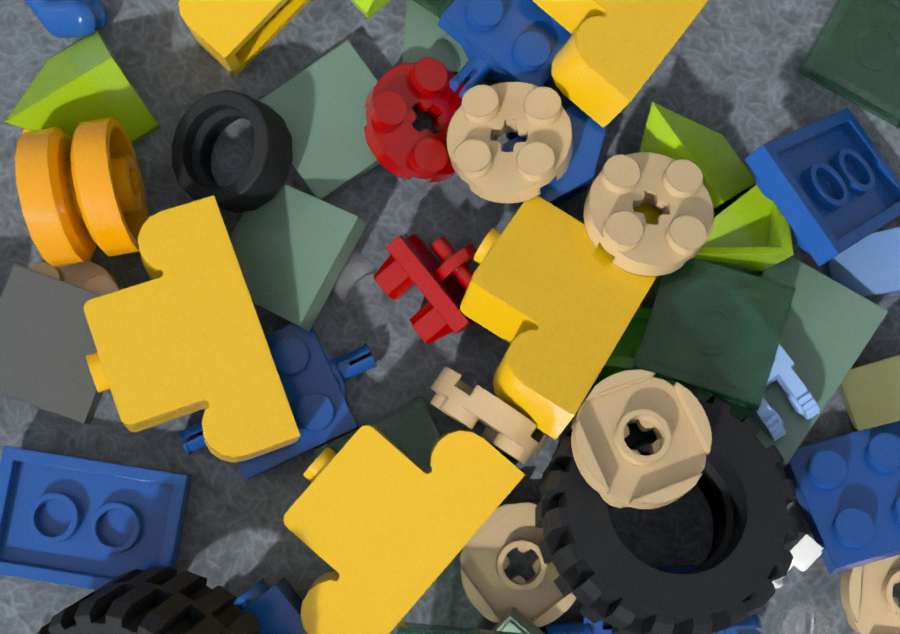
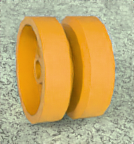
[15,117,149,267]

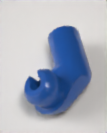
[24,0,108,38]

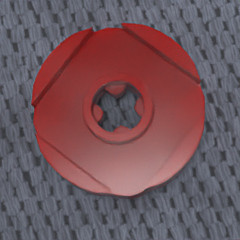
[364,57,465,183]

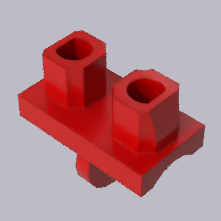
[373,233,477,344]

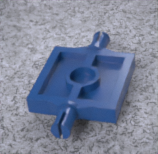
[437,0,572,98]
[178,324,378,480]

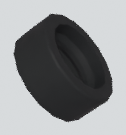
[171,90,293,213]

